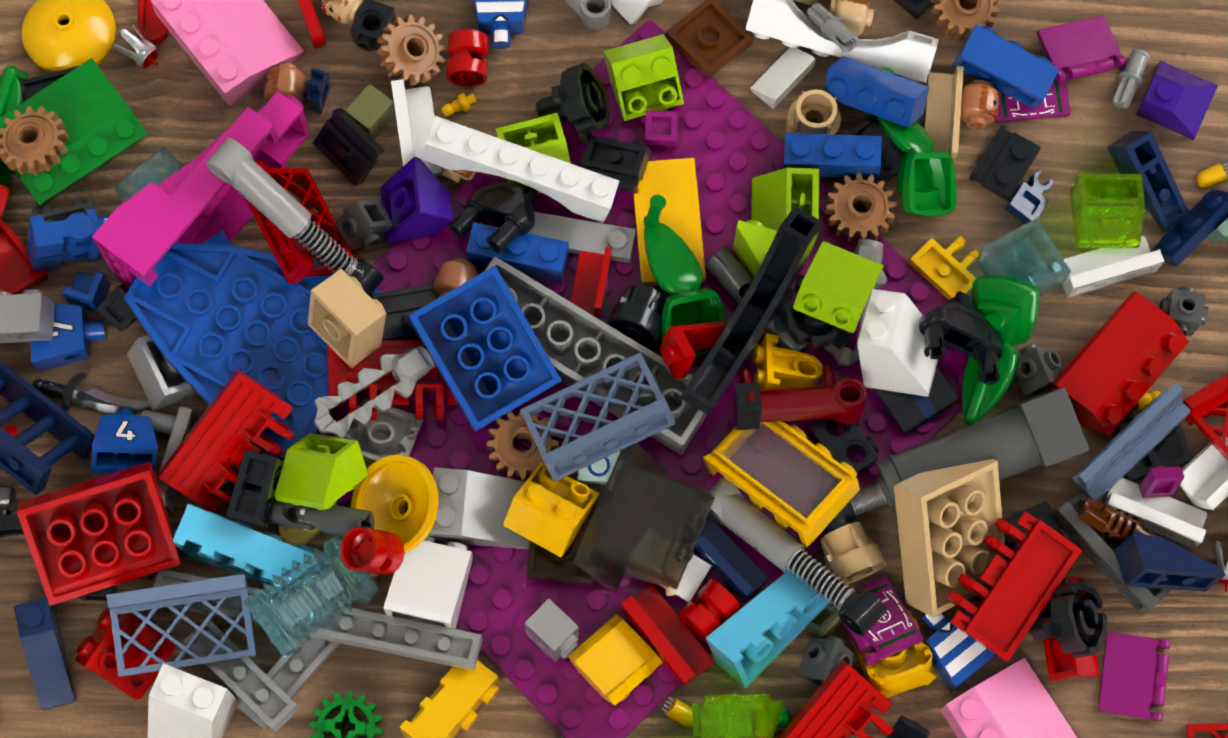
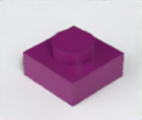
[645,110,678,146]
[1139,466,1185,498]

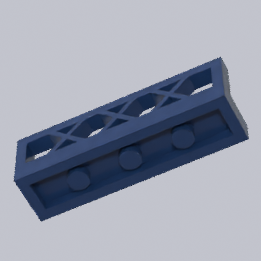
[652,483,769,604]

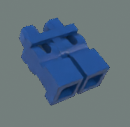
[26,209,111,271]

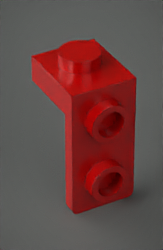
[659,321,727,379]

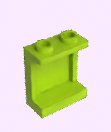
[793,241,884,333]

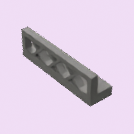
[1054,490,1173,616]

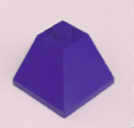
[1136,60,1218,140]
[380,157,453,243]

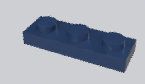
[1151,188,1228,267]

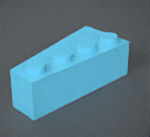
[172,504,322,599]
[706,571,829,689]

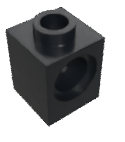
[350,0,396,52]
[96,283,137,332]

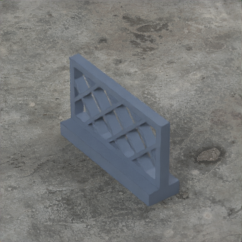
[520,352,676,482]
[1072,382,1191,501]
[106,574,257,677]

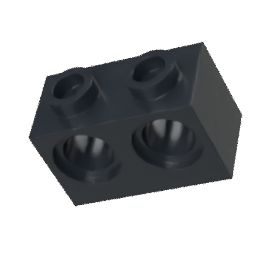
[805,419,879,477]
[226,450,284,529]

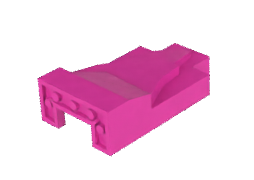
[92,91,310,288]

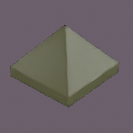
[806,604,841,638]

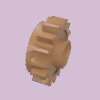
[930,0,1000,40]
[376,15,446,86]
[0,106,70,176]
[825,172,897,242]
[486,408,559,481]

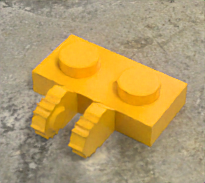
[909,236,981,300]

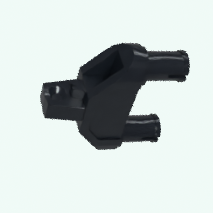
[448,181,540,254]
[919,291,1002,385]

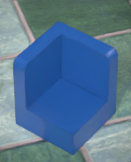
[62,271,111,314]

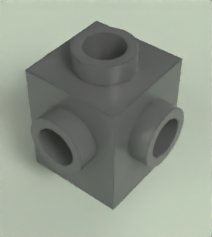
[335,199,393,250]
[1159,287,1208,336]
[1014,343,1063,396]
[797,635,855,687]

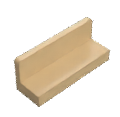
[923,65,964,164]

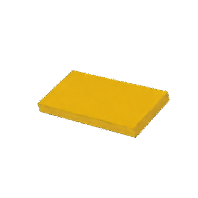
[633,158,706,286]

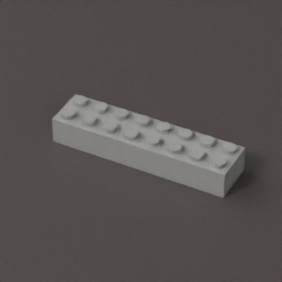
[484,256,707,455]

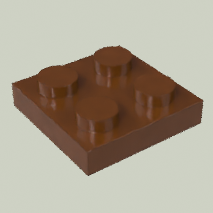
[665,0,754,79]

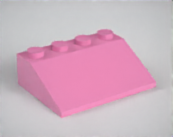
[150,0,305,107]
[940,657,1077,738]

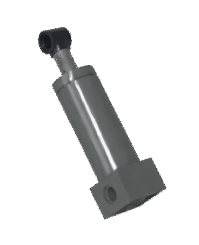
[811,387,1090,534]

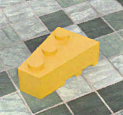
[399,660,500,738]

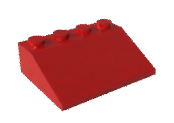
[16,461,182,606]

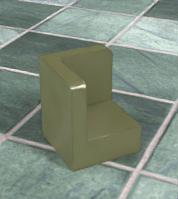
[345,84,396,139]

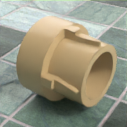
[786,89,841,135]
[820,522,886,585]

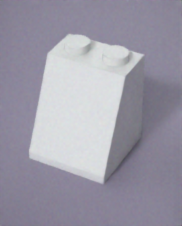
[857,289,938,397]
[384,536,473,629]
[148,663,238,738]

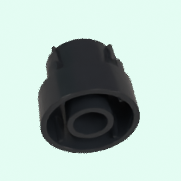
[607,284,667,351]

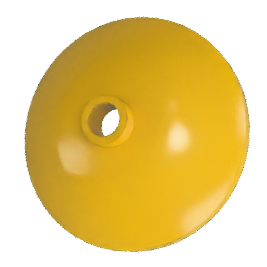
[22,0,117,73]
[351,455,438,554]

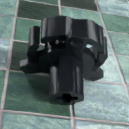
[536,63,610,144]
[773,277,850,349]
[1028,577,1107,658]

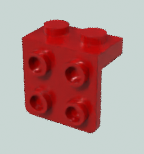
[75,608,175,700]

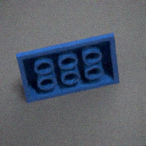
[407,266,562,431]

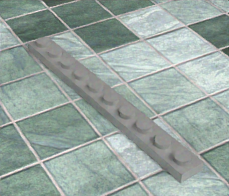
[153,569,483,671]

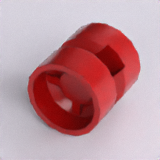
[446,29,489,87]
[340,526,405,575]
[678,579,742,643]

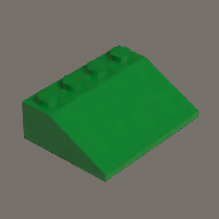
[0,58,148,208]

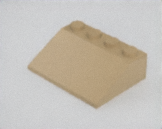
[894,459,1006,617]

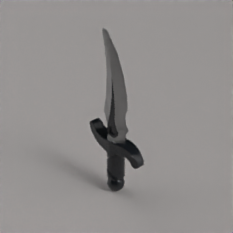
[32,373,151,413]

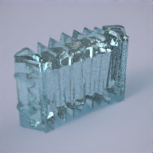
[244,535,379,657]

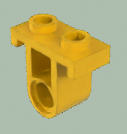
[752,333,823,389]

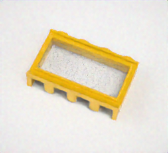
[702,421,860,547]

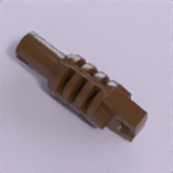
[1079,498,1166,544]

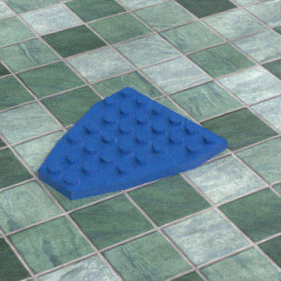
[124,243,382,461]

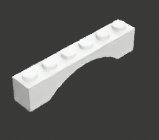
[745,0,939,83]
[421,116,619,223]

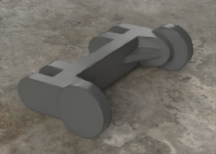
[32,195,99,223]

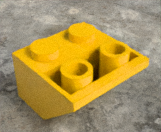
[503,462,600,558]

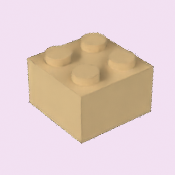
[307,269,386,369]

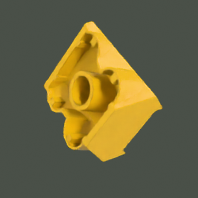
[850,610,937,698]
[568,614,663,706]

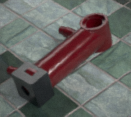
[733,365,867,430]

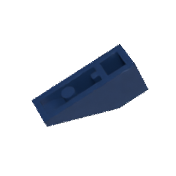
[1107,131,1189,230]
[1114,532,1225,592]
[14,597,76,710]

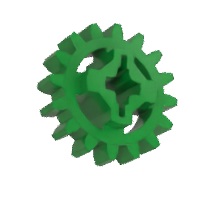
[309,691,384,738]

